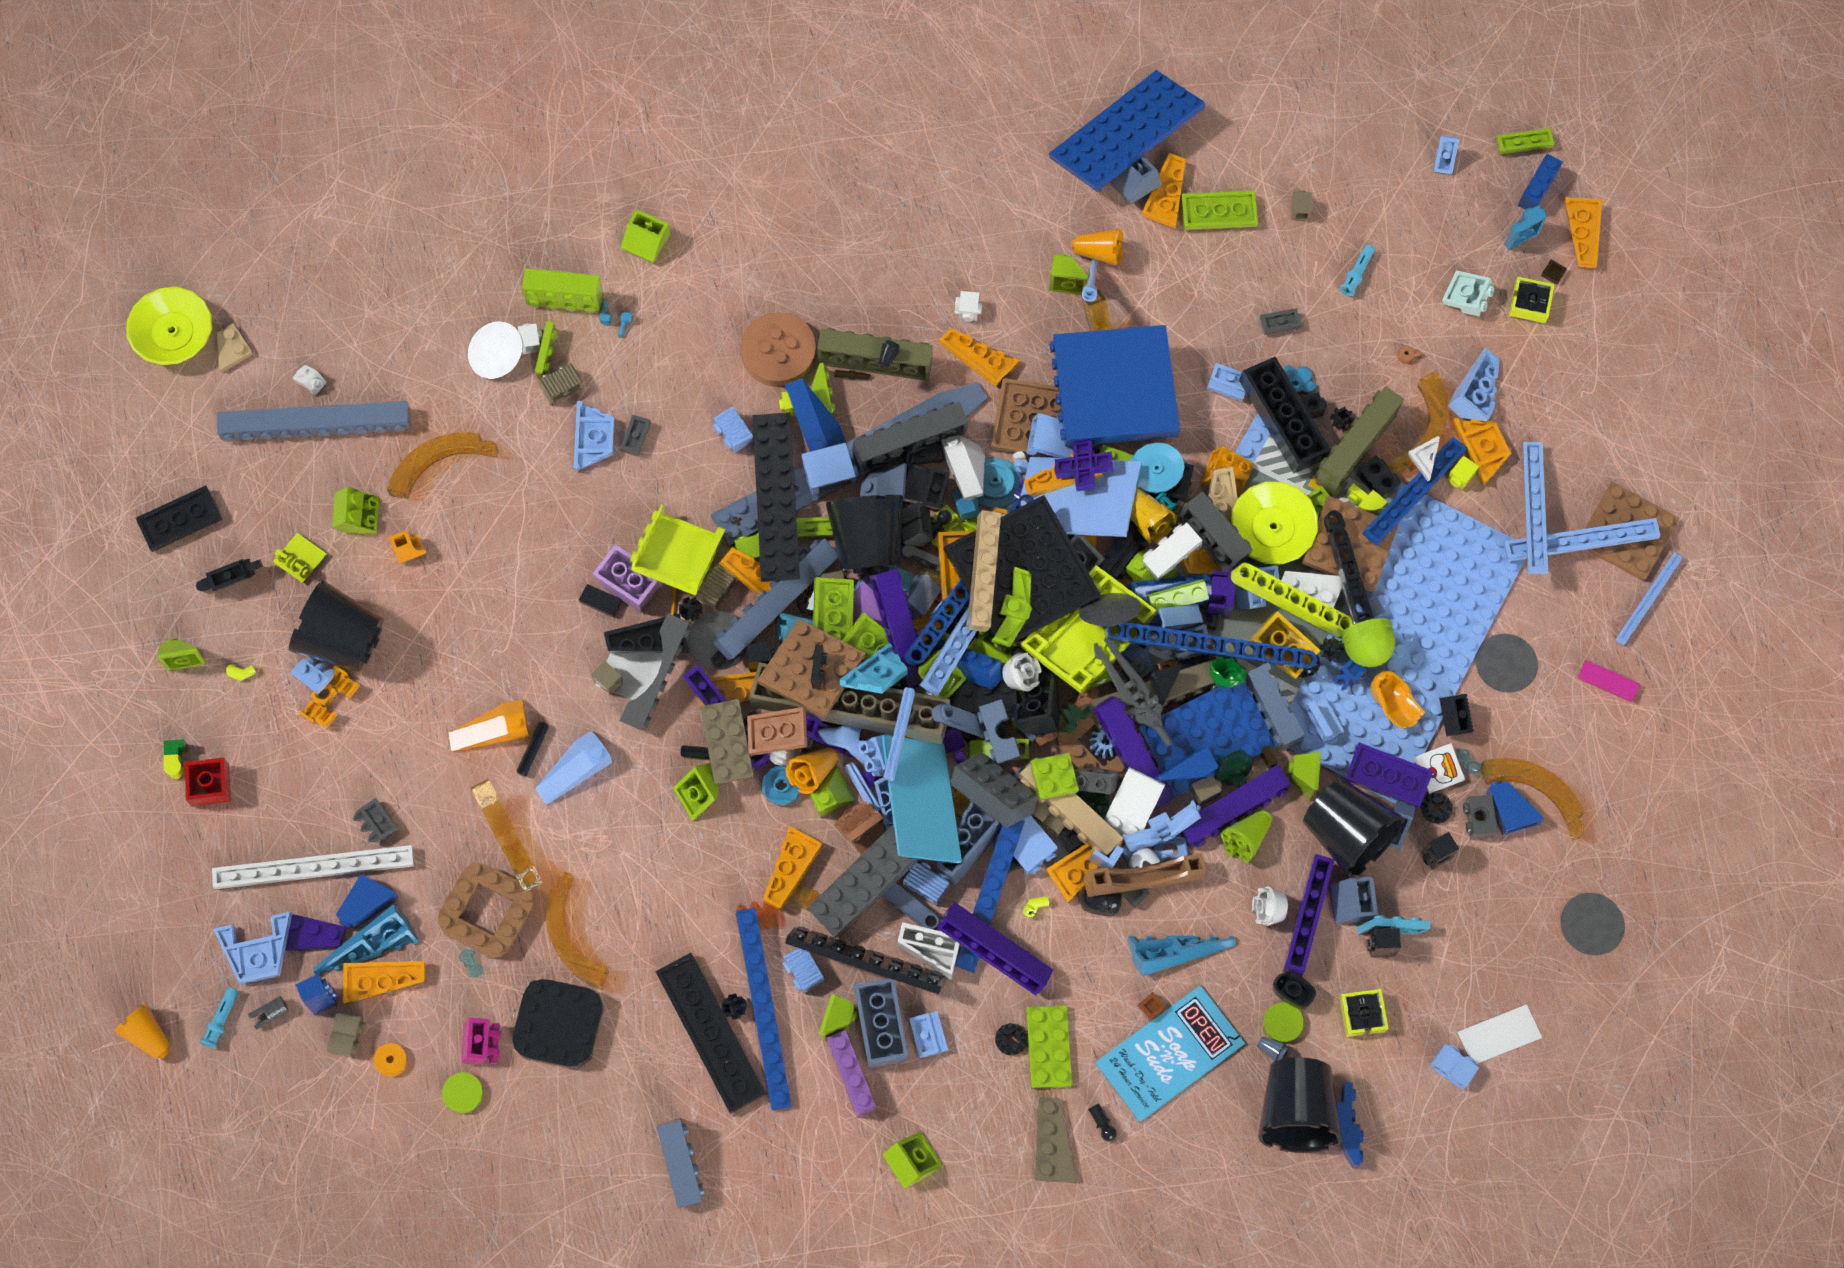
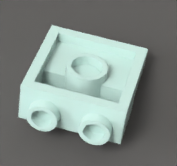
[1442,270,1494,316]

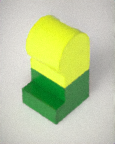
[164,739,188,779]

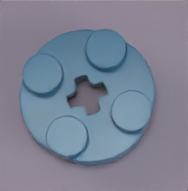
[762,766,800,806]

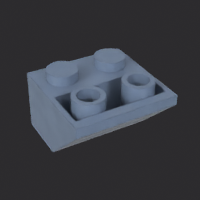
[1111,156,1161,204]
[1330,876,1378,924]

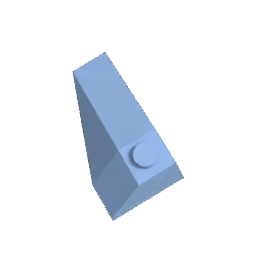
[1447,348,1500,421]

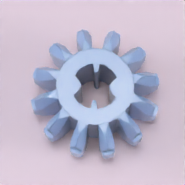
[1089,728,1117,760]

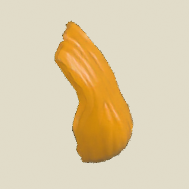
[1371,671,1425,729]

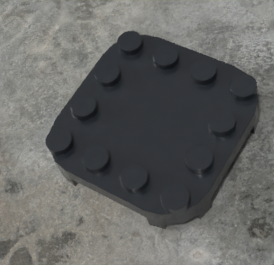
[513,979,604,1069]

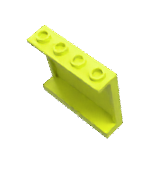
[630,504,725,596]

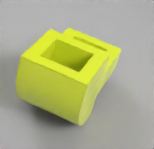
[1346,483,1388,515]

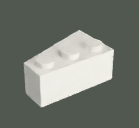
[1143,523,1202,581]
[1276,571,1342,616]
[898,922,960,980]

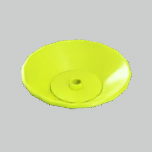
[126,287,212,365]
[1231,481,1318,564]

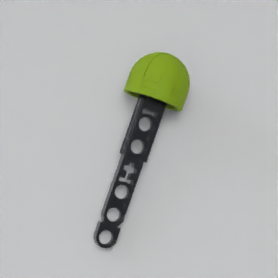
[1324,510,1396,668]

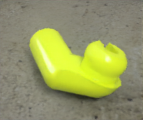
[226,664,256,681]
[1023,896,1049,918]

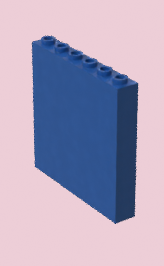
[1049,325,1180,447]

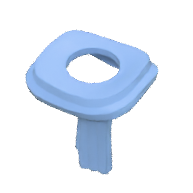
[1153,836,1188,863]

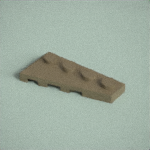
[1035,1097,1076,1183]

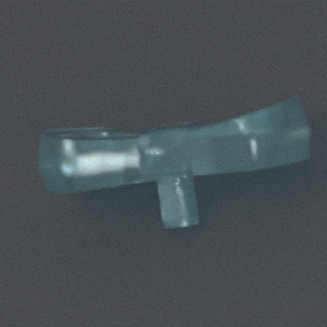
[1456,749,1482,774]
[459,949,483,978]

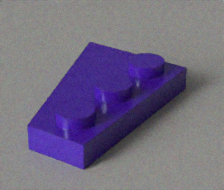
[285,914,347,951]

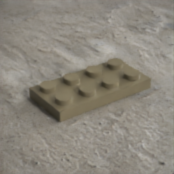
[700,699,754,785]

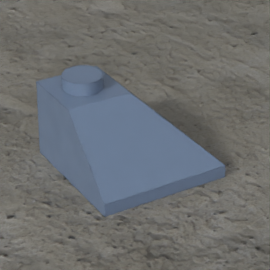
[860,463,907,500]

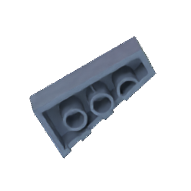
[1246,662,1305,751]
[937,800,1002,885]
[656,1118,705,1208]

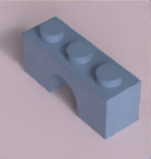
[977,699,1021,764]

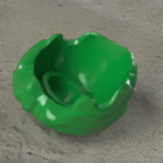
[1209,656,1247,688]

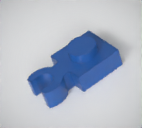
[1333,659,1368,691]

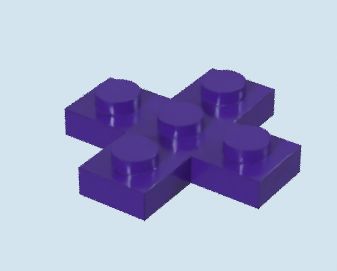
[1055,439,1114,491]

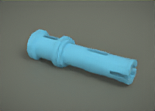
[1339,244,1375,297]
[199,987,239,1050]

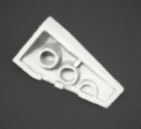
[941,435,985,501]

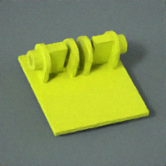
[273,533,327,583]

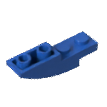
[1337,1082,1364,1169]

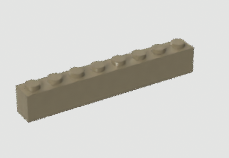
[1088,657,1237,729]

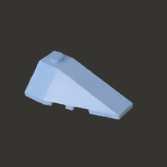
[535,731,613,805]

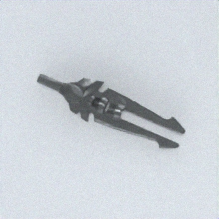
[1094,637,1173,747]

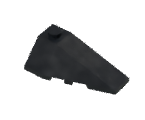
[1013,663,1060,735]

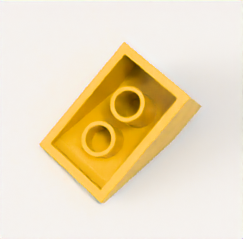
[1249,611,1321,679]

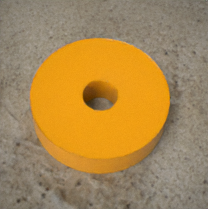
[374,1043,408,1077]

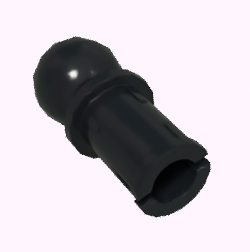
[929,510,952,543]
[1088,1103,1117,1142]

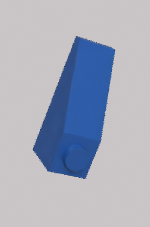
[1153,747,1219,782]

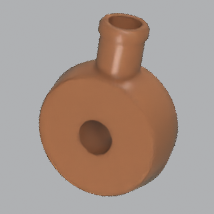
[1397,345,1421,363]

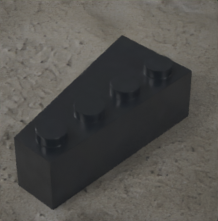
[604,613,690,653]

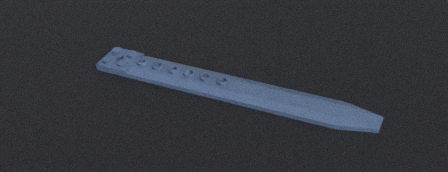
[711,383,988,548]

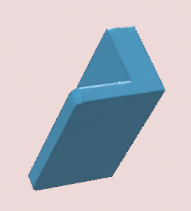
[951,490,980,520]

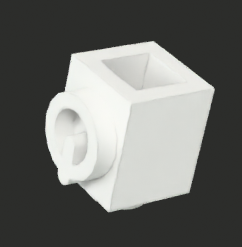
[955,291,982,322]
[518,323,543,355]

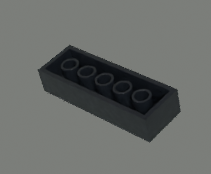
[1239,356,1331,474]

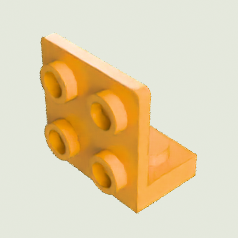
[1200,446,1254,496]

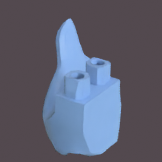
[818,725,893,776]

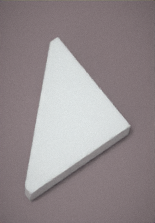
[1408,436,1440,482]

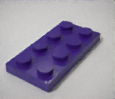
[1345,742,1433,808]

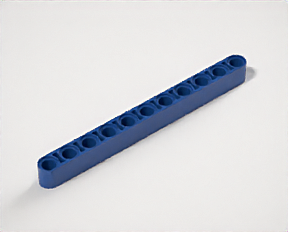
[905,494,1034,666]
[1104,622,1317,669]

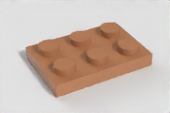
[747,707,807,756]

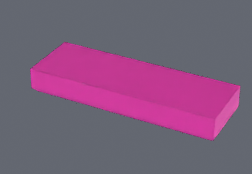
[1577,660,1640,702]

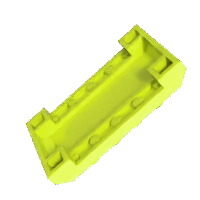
[1021,565,1156,693]

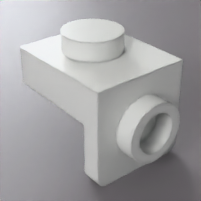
[292,365,326,395]

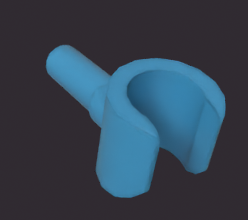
[600,300,612,325]
[618,312,632,338]

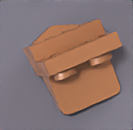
[834,801,886,855]

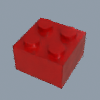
[184,758,231,806]

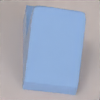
[1434,135,1459,174]

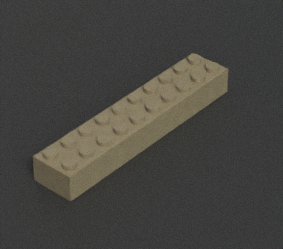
[749,662,951,744]

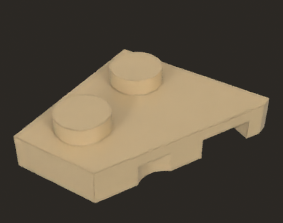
[217,324,253,373]

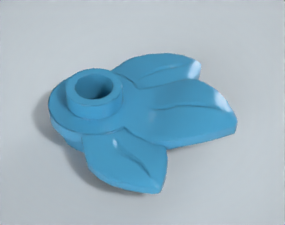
[1284,365,1317,393]

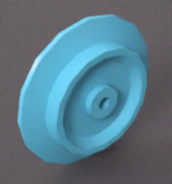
[1131,442,1185,493]
[977,457,1022,509]

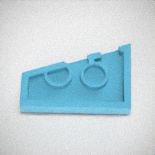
[1357,915,1430,935]

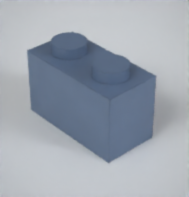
[905,573,941,620]

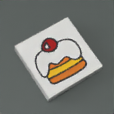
[1414,743,1465,794]

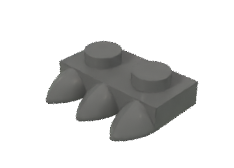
[353,798,399,842]

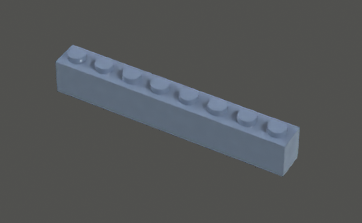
[713,538,838,660]

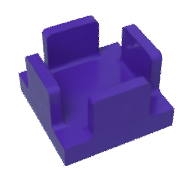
[1207,569,1235,619]

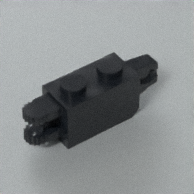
[196,559,264,592]

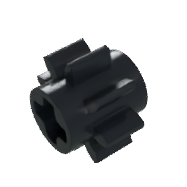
[1330,406,1354,431]
[679,597,703,621]
[1319,636,1345,662]
[722,993,747,1020]

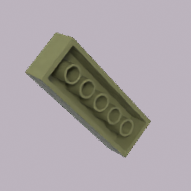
[817,328,933,381]
[1315,386,1404,496]

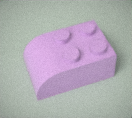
[592,544,663,612]

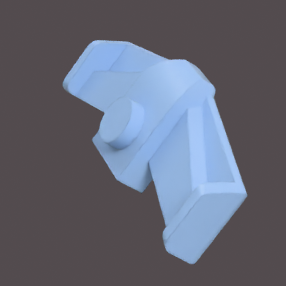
[1122,800,1201,852]

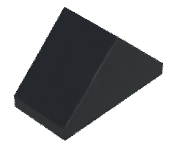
[1150,665,1182,706]

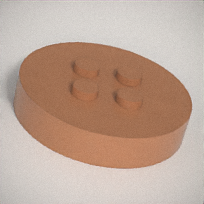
[741,312,816,387]

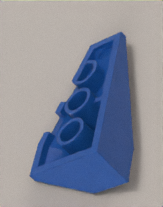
[784,378,846,452]

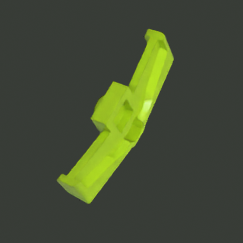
[991,567,1032,648]

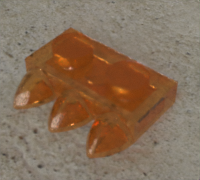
[736,901,779,934]

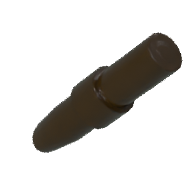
[834,370,871,380]

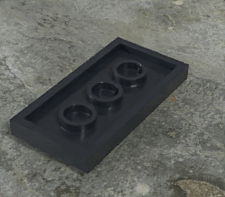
[135,485,223,552]

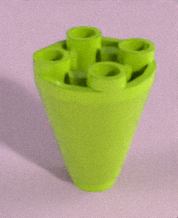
[1220,810,1273,863]

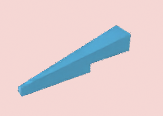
[313,904,419,975]
[1128,936,1236,976]

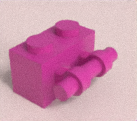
[461,1017,501,1065]

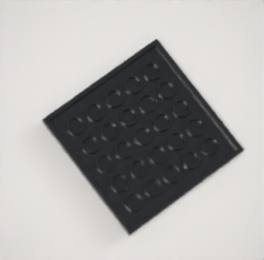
[943,495,1101,650]

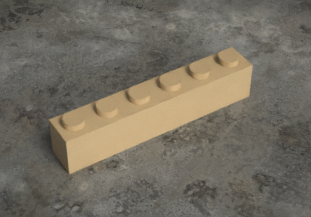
[967,510,1001,632]
[1018,757,1123,857]

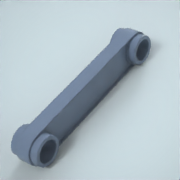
[932,703,1007,739]
[882,883,940,930]

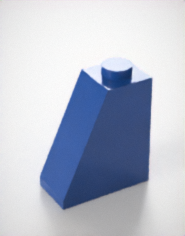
[1486,781,1543,836]
[336,874,398,929]

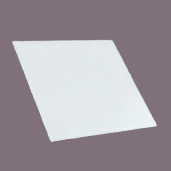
[595,653,663,700]

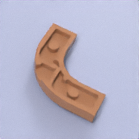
[1036,687,1100,746]

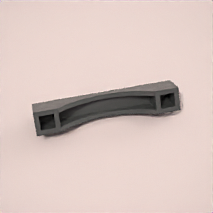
[620,613,691,730]

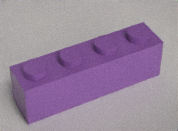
[827,1030,876,1117]

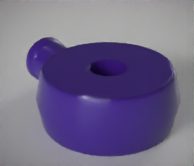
[862,770,879,787]

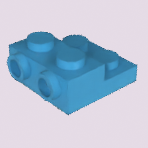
[1504,205,1547,250]

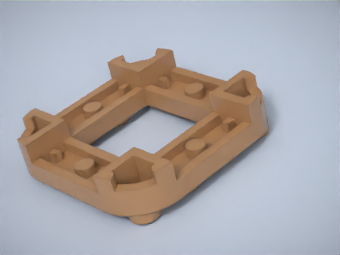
[1057,694,1148,781]
[438,863,535,959]

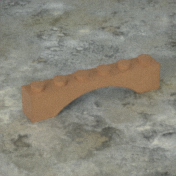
[1083,853,1207,897]

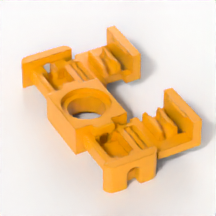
[299,666,360,729]

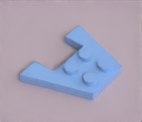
[213,912,292,984]

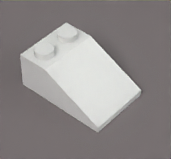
[1104,767,1165,835]

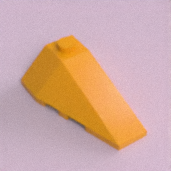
[449,699,530,752]

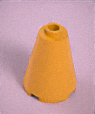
[1072,229,1124,266]
[785,747,838,794]
[115,1003,171,1060]

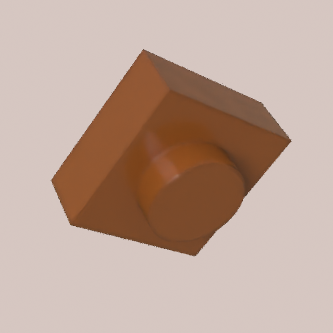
[1137,992,1166,1021]

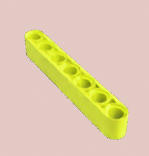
[1231,563,1353,638]

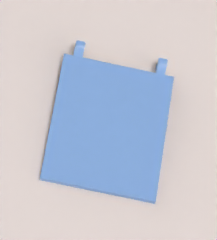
[1002,457,1142,537]

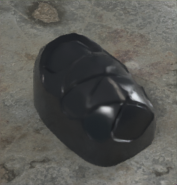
[1079,886,1122,916]
[1272,971,1316,1010]

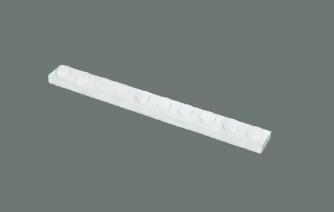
[212,845,414,889]

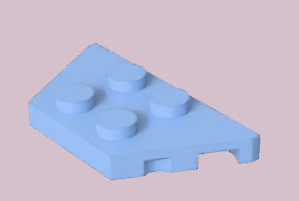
[574,401,615,471]

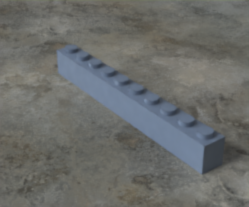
[217,401,411,442]

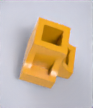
[389,530,426,564]

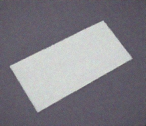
[1458,1005,1542,1064]

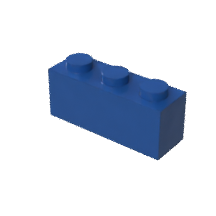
[1518,154,1563,210]
[295,974,338,1015]

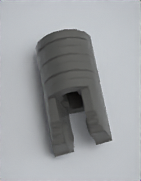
[248,996,289,1030]

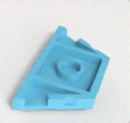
[840,643,907,694]

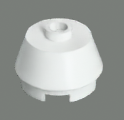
[1002,653,1041,691]
[1252,886,1288,926]

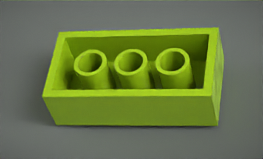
[522,268,603,313]

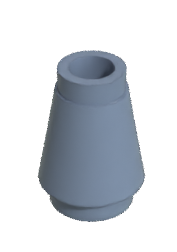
[1257,1036,1289,1061]

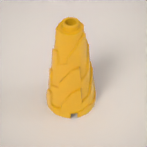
[1130,487,1177,543]

